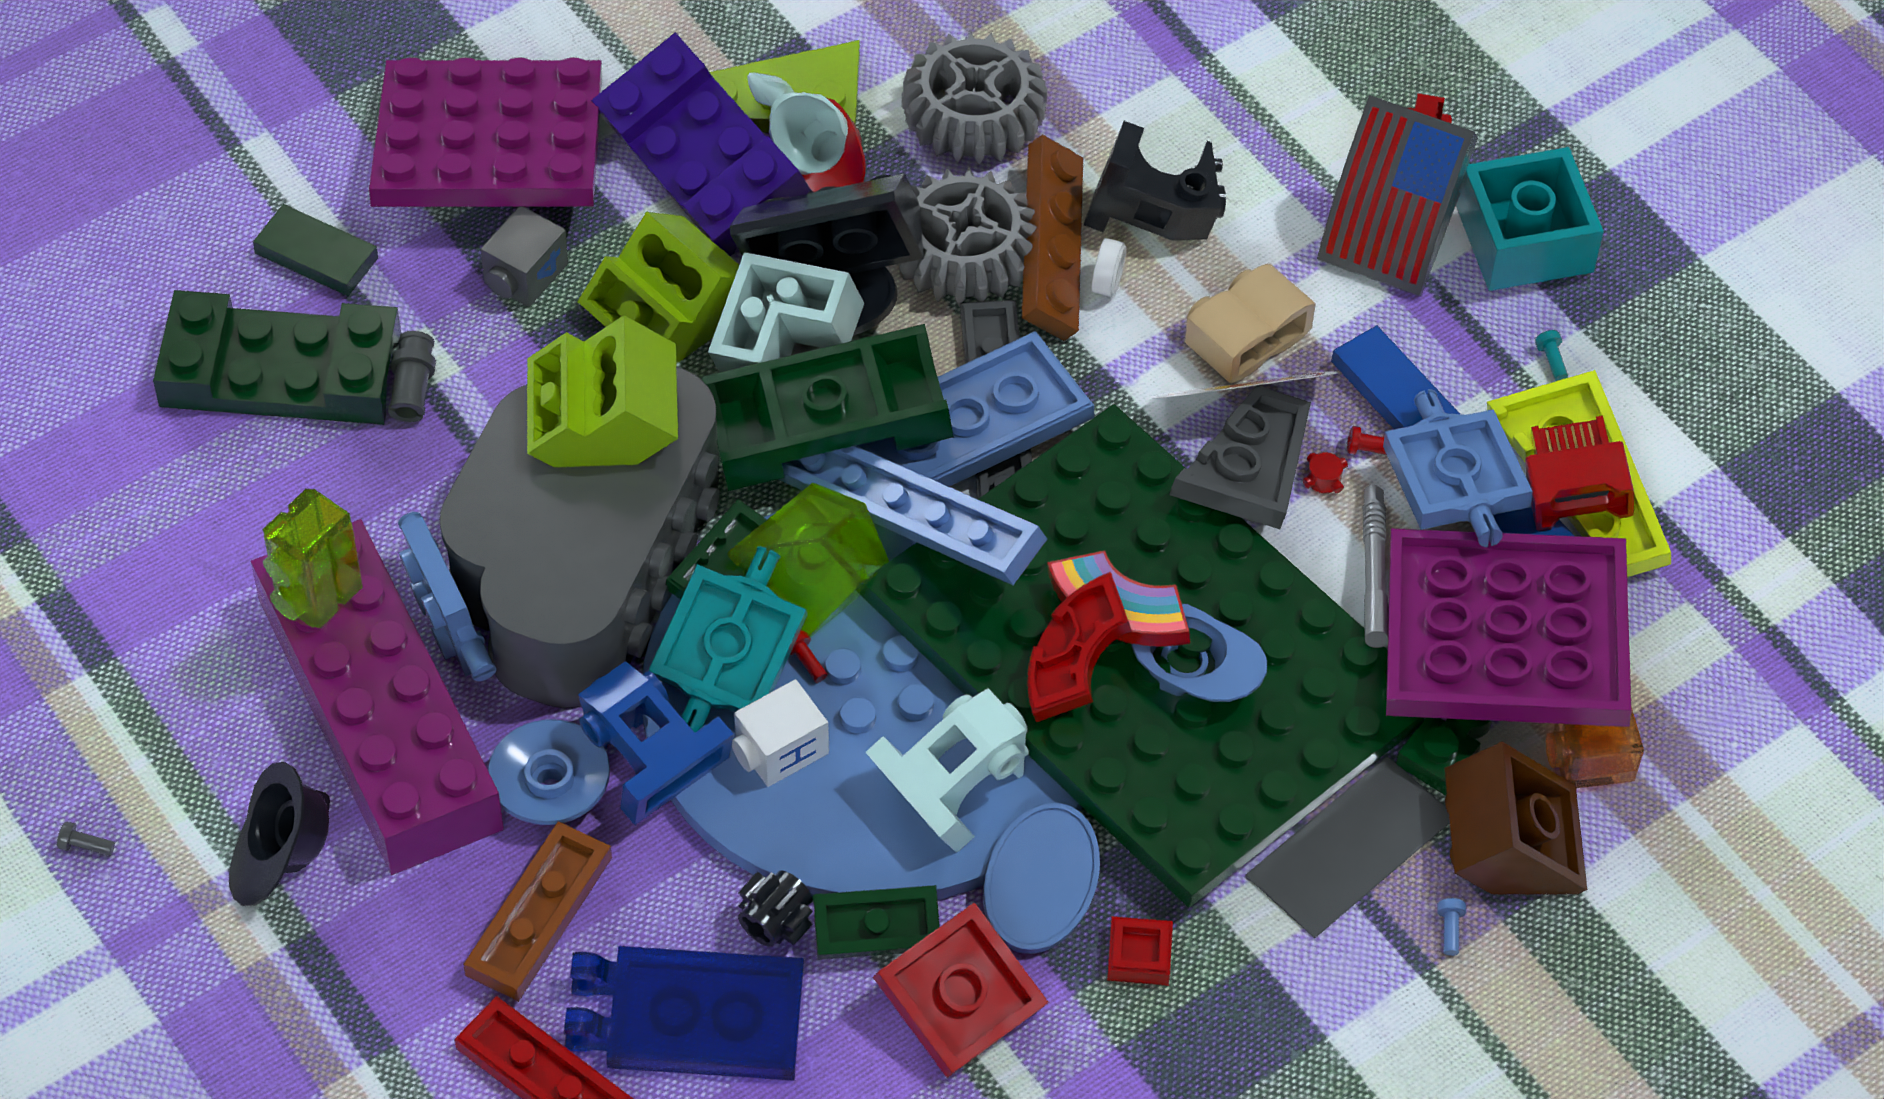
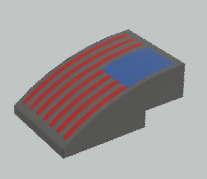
[1317,95,1478,297]

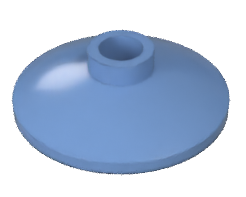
[488,719,610,825]

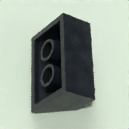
[730,173,924,274]

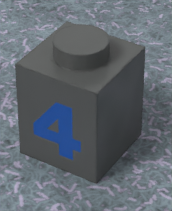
[481,206,568,307]

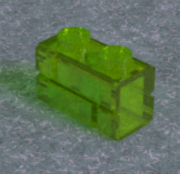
[262,488,363,628]

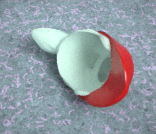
[747,73,866,192]

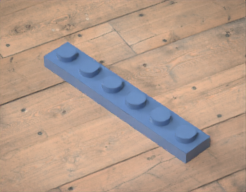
[778,446,1047,585]

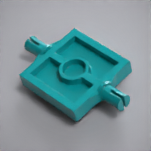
[649,546,807,732]

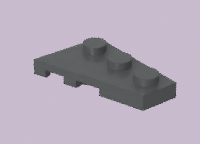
[1169,385,1311,529]

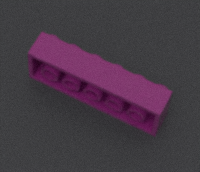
[251,519,504,876]

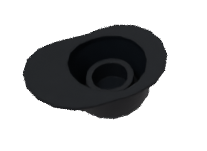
[229,762,330,906]

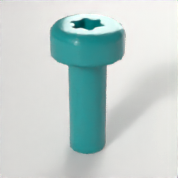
[1535,330,1568,381]

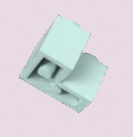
[708,252,864,372]

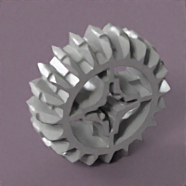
[901,30,1048,165]
[900,167,1037,307]

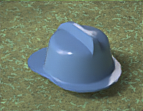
[1131,604,1267,702]

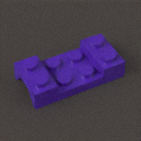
[591,32,811,256]

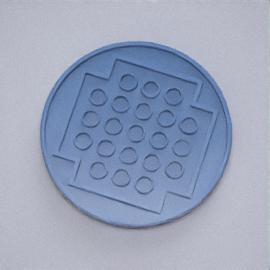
[643,499,1083,900]

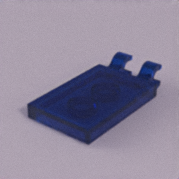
[564,946,804,1081]

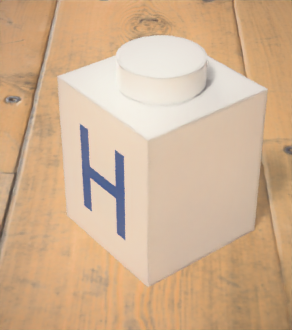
[732,679,829,787]

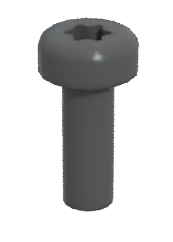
[57,821,115,856]

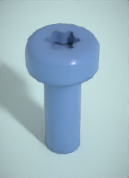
[1437,898,1466,956]

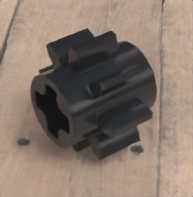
[738,870,813,947]

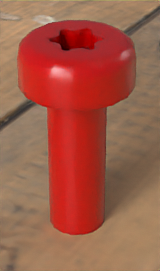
[790,630,828,683]

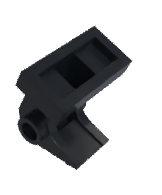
[1083,121,1226,240]

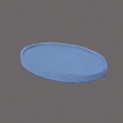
[983,803,1100,954]

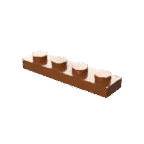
[1022,134,1084,341]

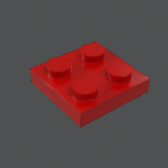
[873,902,1049,1078]

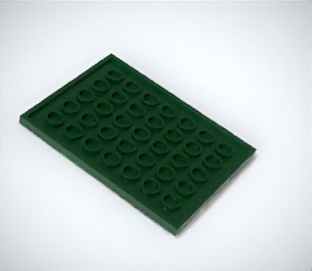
[860,404,1426,908]

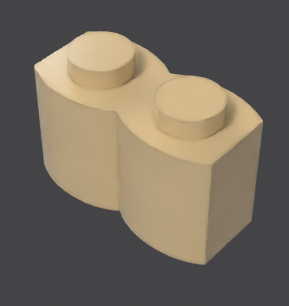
[1185,263,1316,383]

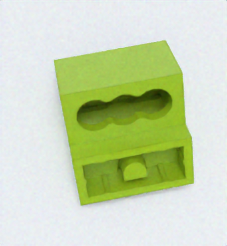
[577,212,739,364]
[527,315,678,467]

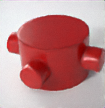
[1302,452,1348,494]

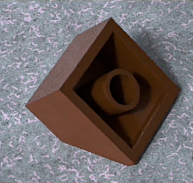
[1445,741,1588,895]

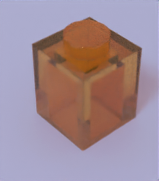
[1546,706,1644,789]

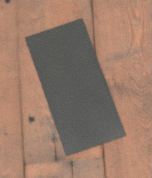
[1245,756,1450,938]

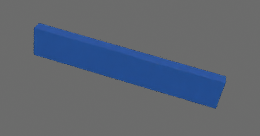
[1331,325,1575,536]

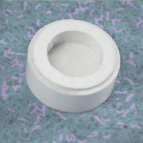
[1092,238,1127,297]

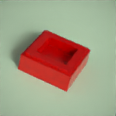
[1107,916,1173,986]

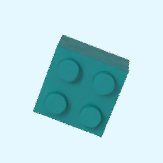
[1456,147,1604,291]

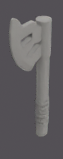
[1362,485,1389,648]

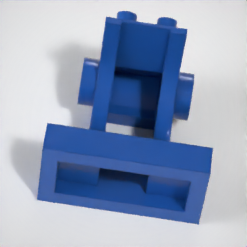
[578,661,734,825]

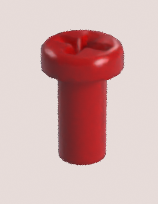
[1347,426,1387,455]

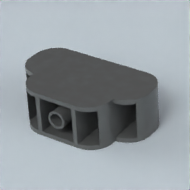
[440,367,720,708]

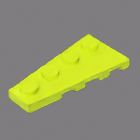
[1487,370,1671,577]

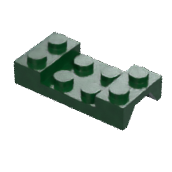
[153,290,401,425]
[701,324,954,491]

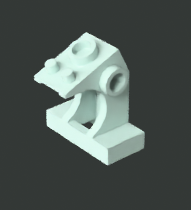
[865,688,1029,853]

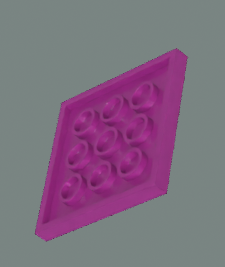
[369,57,602,207]
[1386,528,1632,727]

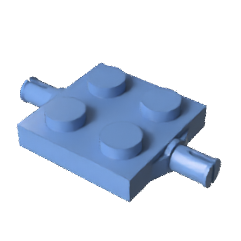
[1383,389,1533,547]
[398,512,496,681]

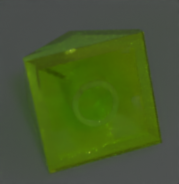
[727,483,889,637]

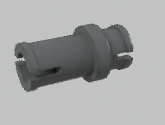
[388,331,436,422]

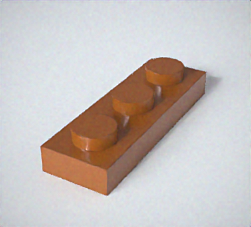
[463,821,612,1002]

